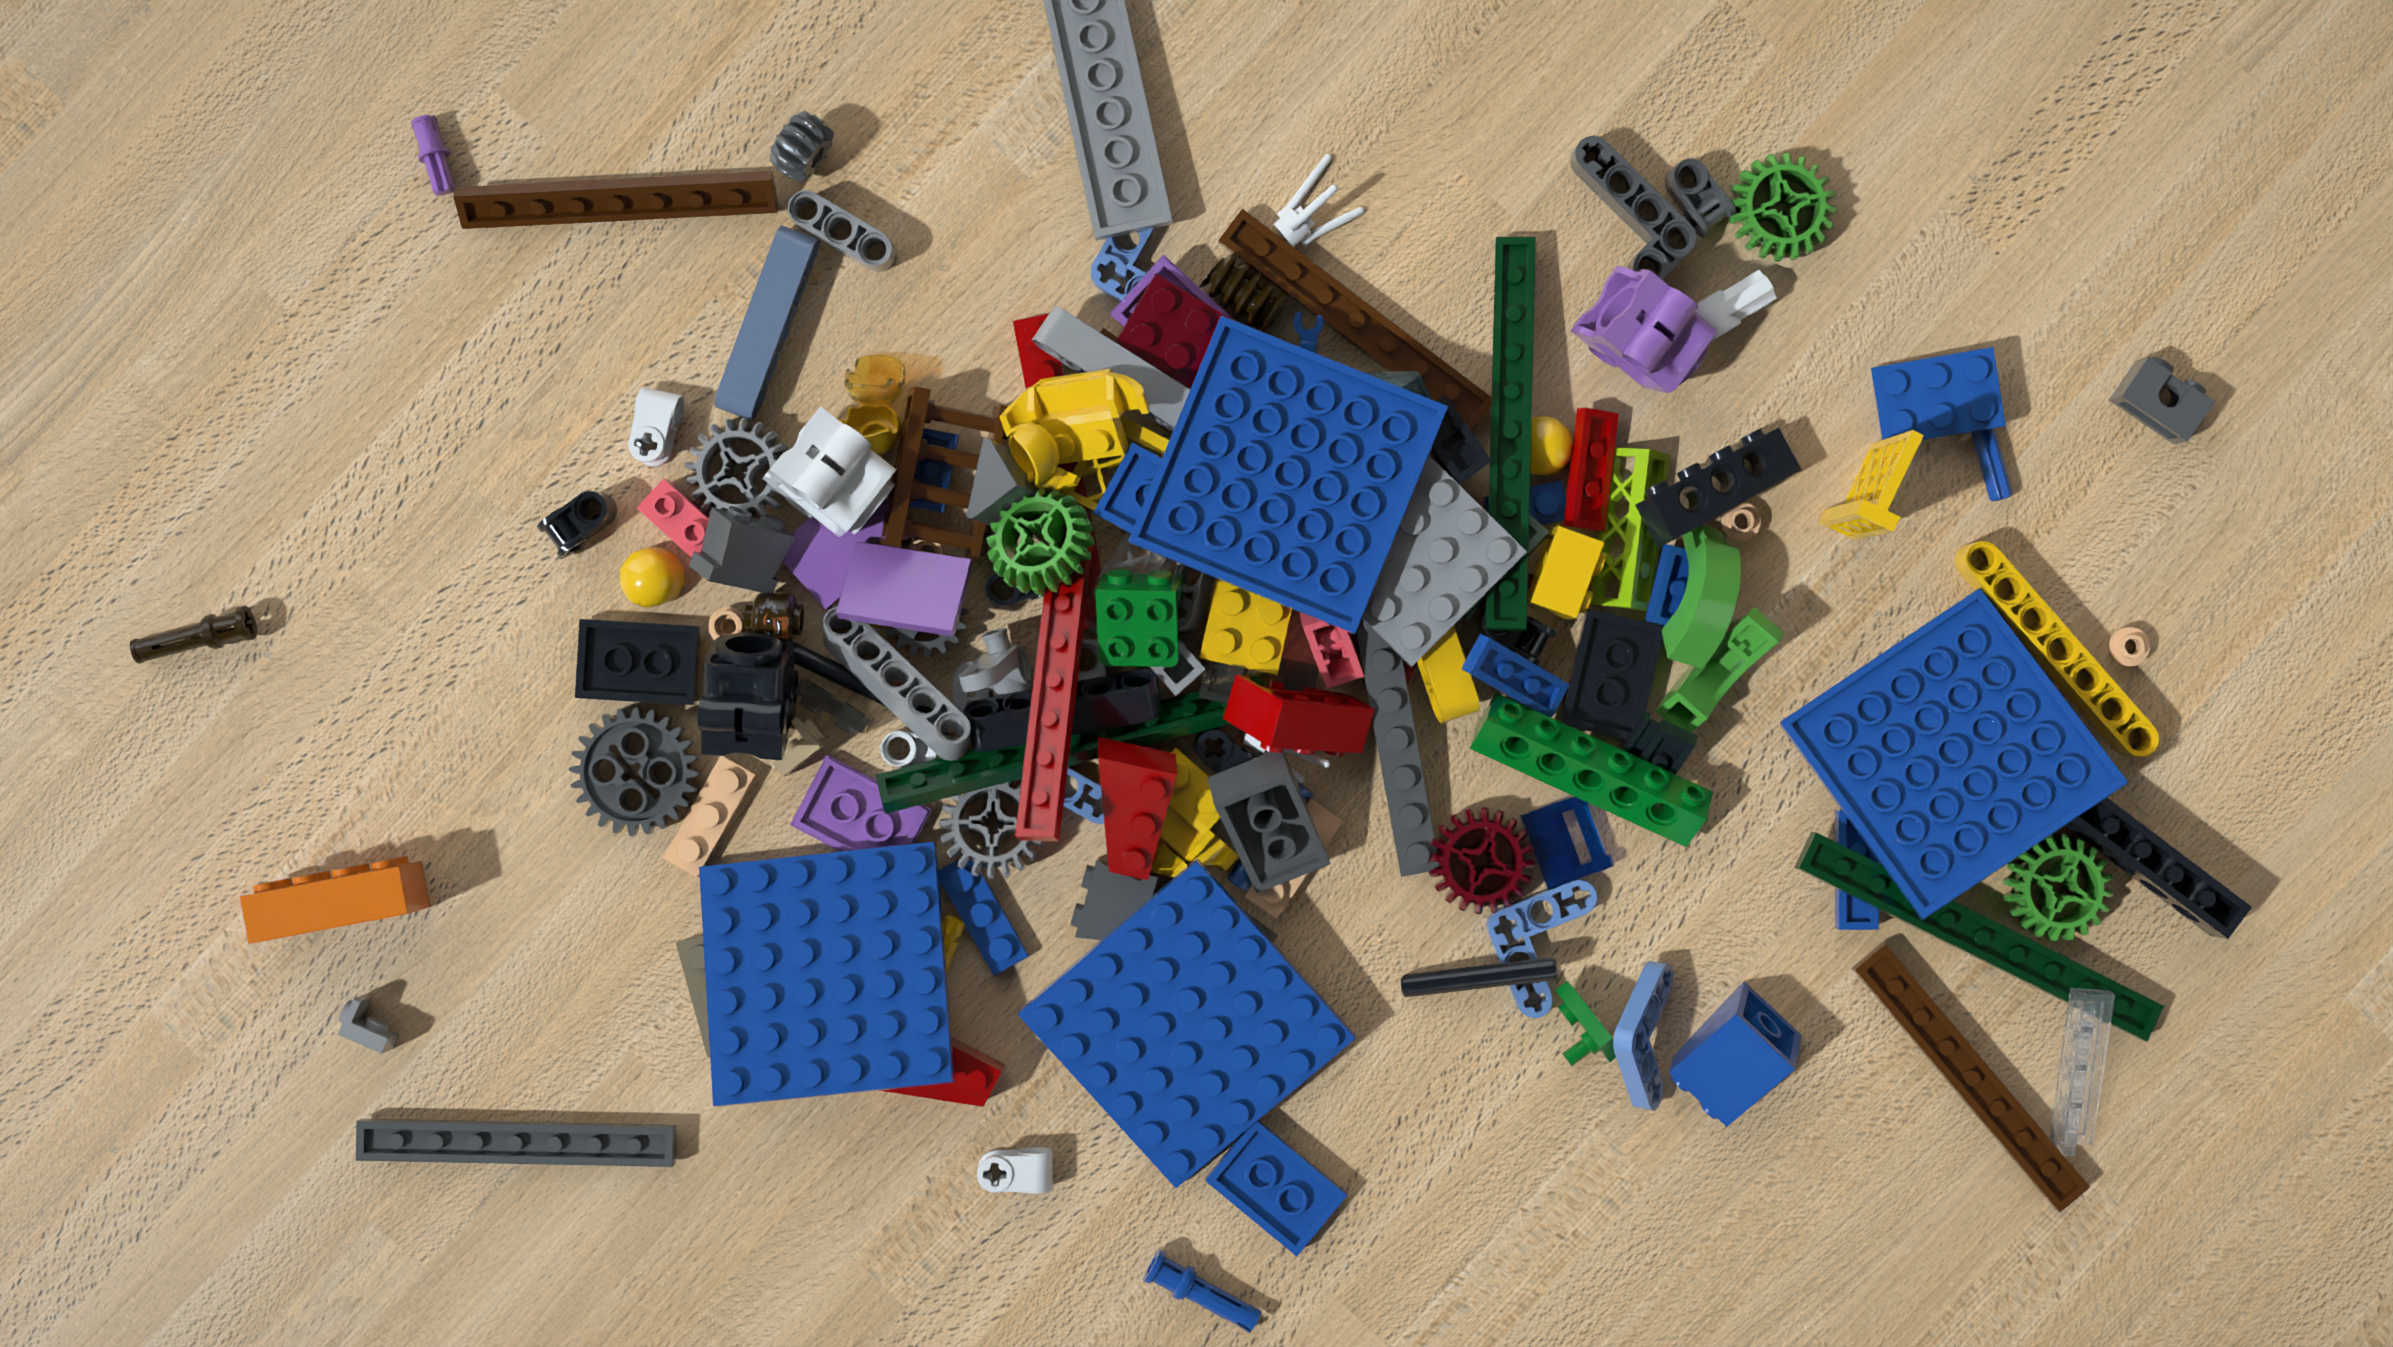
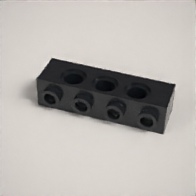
[1635,428,1802,547]

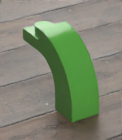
[1662,525,1741,668]
[1655,607,1784,732]

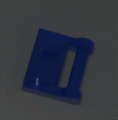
[1519,795,1615,890]

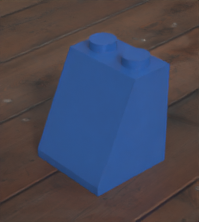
[1669,981,1802,1127]

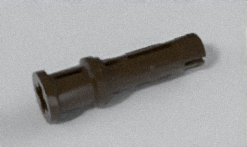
[130,605,257,664]

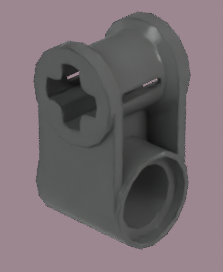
[1665,158,1736,238]

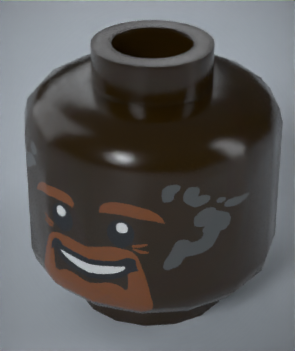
[744,592,804,642]

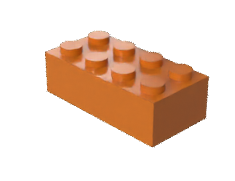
[240,856,431,944]

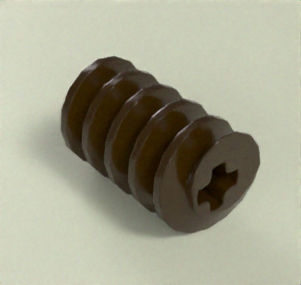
[1199,252,1287,333]

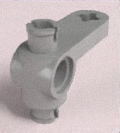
[958,627,1033,696]

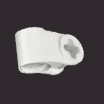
[628,387,684,467]
[880,730,959,768]
[977,1147,1053,1194]

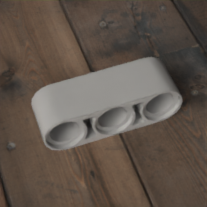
[788,190,896,272]

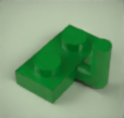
[1555,981,1616,1066]

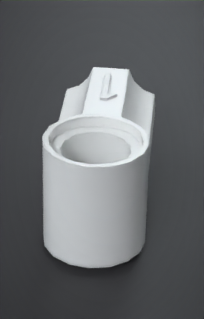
[1696,270,1777,342]

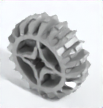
[685,418,788,517]
[939,781,1044,879]

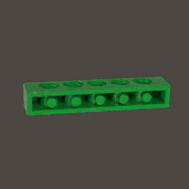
[1469,693,1713,847]

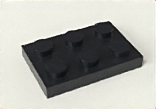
[1560,609,1664,740]
[575,619,701,705]

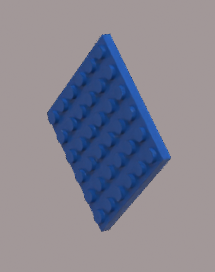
[1128,316,1448,635]
[1780,588,2129,921]
[699,842,955,1107]
[1018,858,1356,1188]

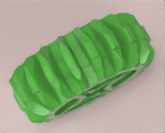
[1729,153,1837,262]
[986,487,1095,596]
[2002,834,2114,941]

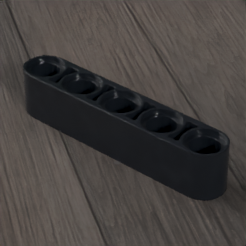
[963,669,1163,752]

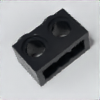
[1430,395,1492,484]

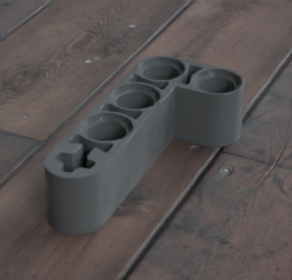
[1570,136,1697,279]

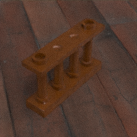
[879,386,1008,563]

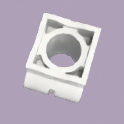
[762,406,896,537]

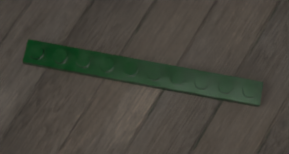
[1486,237,1536,631]
[875,675,1265,814]
[1794,832,2164,1042]

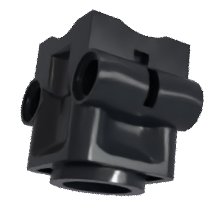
[697,632,799,760]

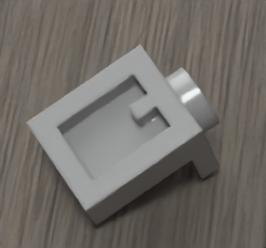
[338,994,399,1054]

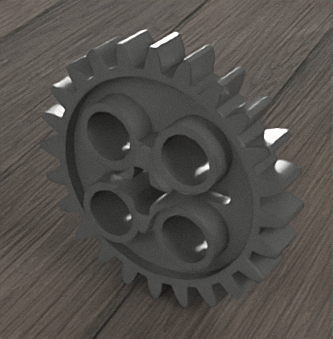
[569,707,701,836]

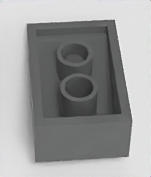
[1208,752,1331,893]

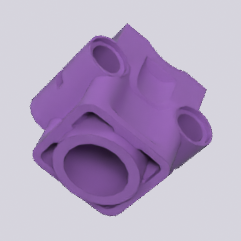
[1570,266,1716,393]

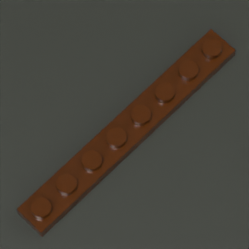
[453,171,779,229]
[1218,209,1491,432]
[1852,943,2090,1213]

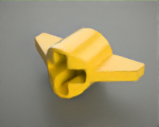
[1034,466,1081,494]
[1151,838,1188,878]

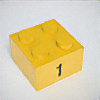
[1527,526,1607,620]
[1199,580,1292,675]

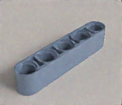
[714,225,820,421]

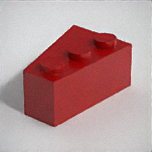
[1223,674,1375,757]
[1098,737,1177,880]
[879,1037,1005,1107]

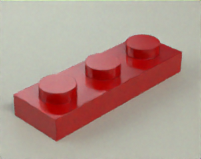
[1563,407,1619,531]

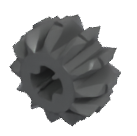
[770,110,834,182]

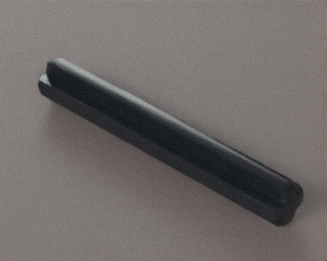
[1401,957,1558,997]

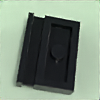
[1620,711,1698,775]

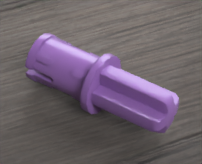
[411,115,455,196]

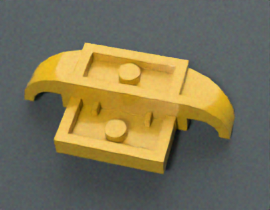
[999,369,1151,464]
[1160,748,1239,871]

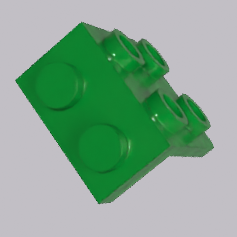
[1095,569,1183,667]

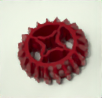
[1429,807,1535,914]

